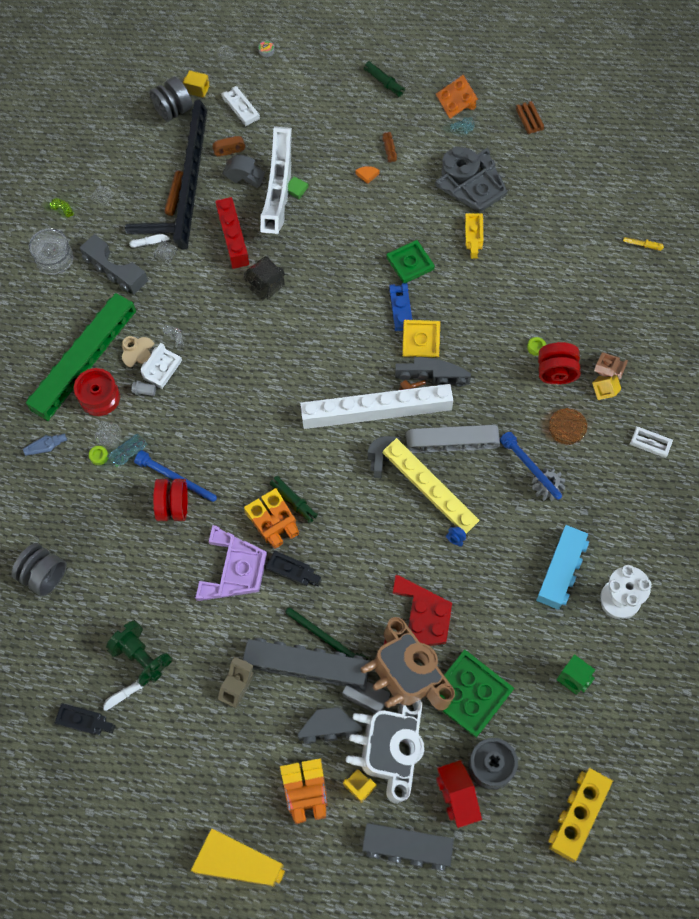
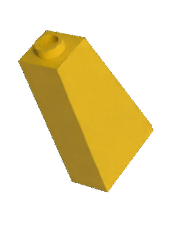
[191,829,285,886]

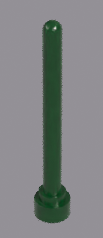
[285,607,368,660]

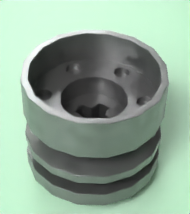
[149,76,193,122]
[12,543,67,597]

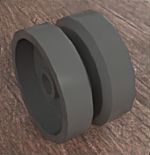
[468,738,518,790]

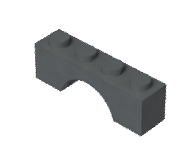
[80,234,148,295]

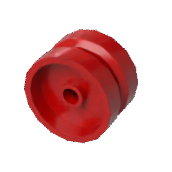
[538,342,581,384]
[74,368,120,416]
[153,479,188,521]

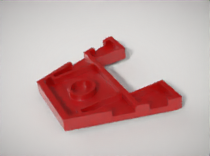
[384,575,452,646]

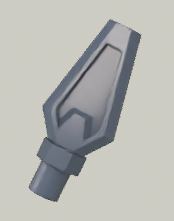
[23,433,67,456]

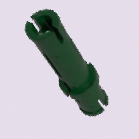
[364,61,405,97]
[270,476,318,523]

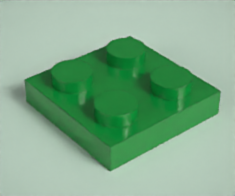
[386,240,435,283]

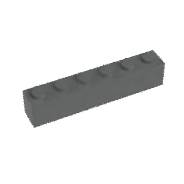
[243,638,369,690]

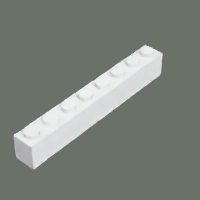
[300,384,453,429]

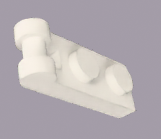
[221,86,260,126]

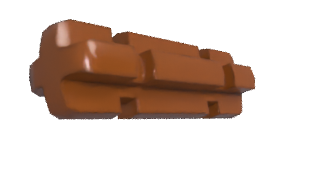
[382,132,397,162]

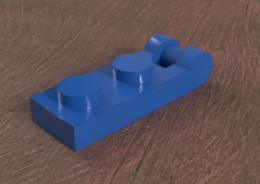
[389,283,412,331]

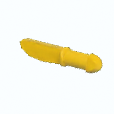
[623,237,664,251]

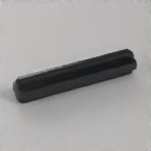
[125,223,176,234]

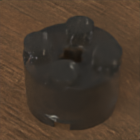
[244,256,285,300]

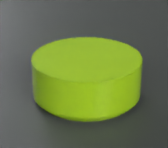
[527,337,546,356]
[88,446,109,465]

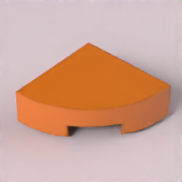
[356,166,380,184]

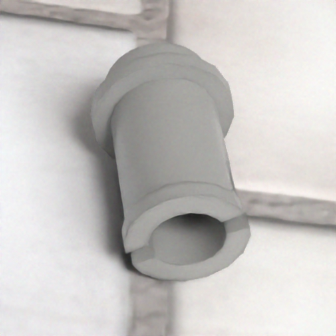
[132,380,156,396]

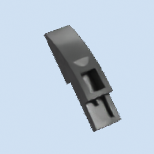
[395,357,471,387]

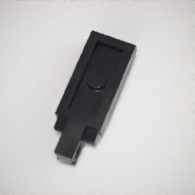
[266,551,322,587]
[54,703,115,735]

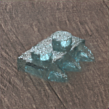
[107,434,148,467]

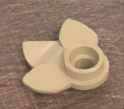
[122,336,154,368]

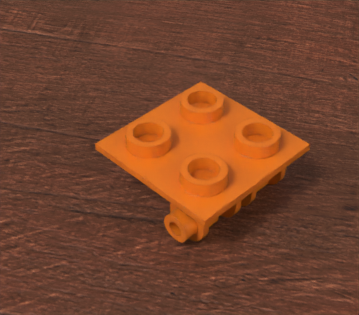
[436,75,478,118]

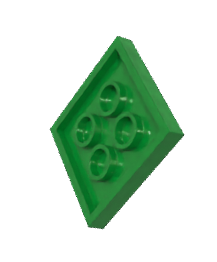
[426,649,515,738]

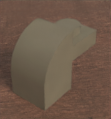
[218,657,254,708]

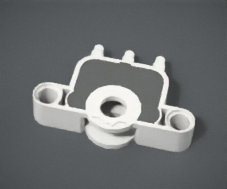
[346,700,424,803]

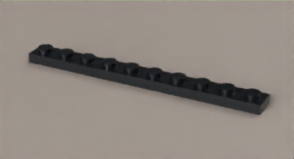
[173,99,207,250]

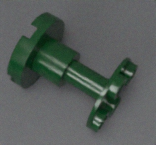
[106,620,173,687]

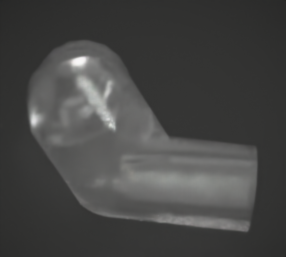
[163,325,184,348]

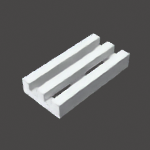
[630,427,673,458]

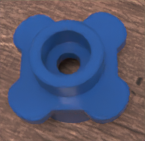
[446,526,466,547]

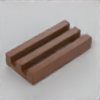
[516,101,544,134]

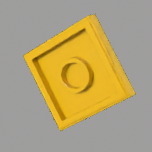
[402,320,440,358]

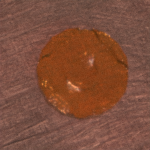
[549,408,587,445]

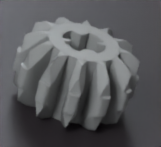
[532,468,565,501]

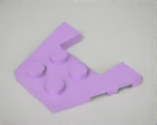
[196,525,267,601]

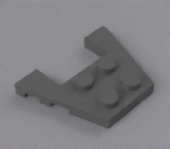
[435,148,507,213]

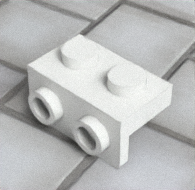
[141,343,182,389]

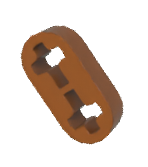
[212,136,245,157]

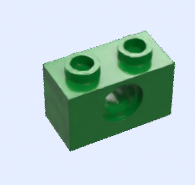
[556,654,595,695]

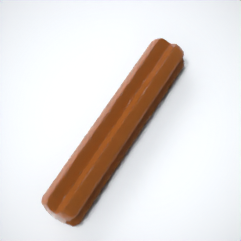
[164,170,184,216]

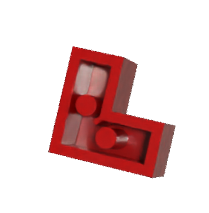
[436,760,482,828]

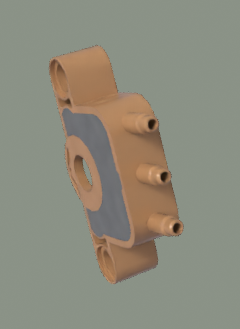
[361,617,455,710]

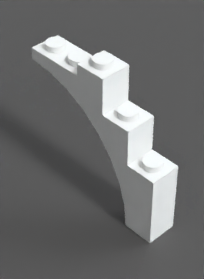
[261,127,292,234]

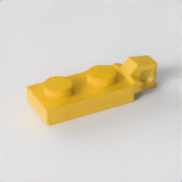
[465,213,484,259]

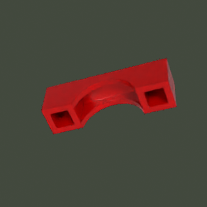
[215,197,250,269]

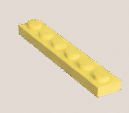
[382,438,480,534]

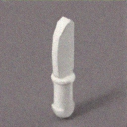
[129,234,169,248]
[103,680,143,710]

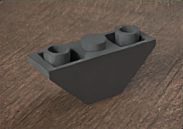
[298,707,362,744]

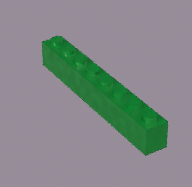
[26,293,136,421]

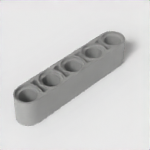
[406,425,500,453]

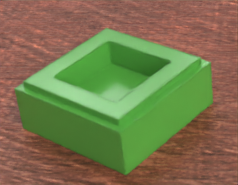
[288,177,308,199]

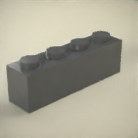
[362,823,454,871]

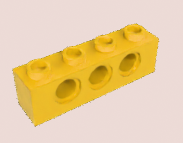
[548,768,613,862]

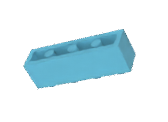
[536,525,589,610]

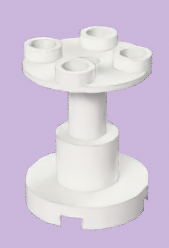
[600,565,652,619]

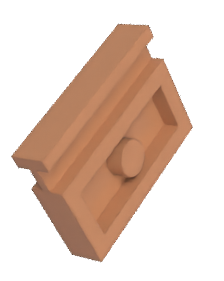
[594,352,628,380]

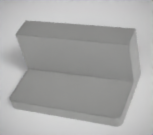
[342,681,390,714]

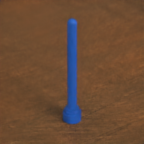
[500,432,562,500]
[134,450,217,502]

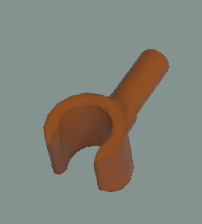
[399,380,426,390]

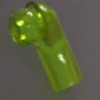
[50,198,74,218]

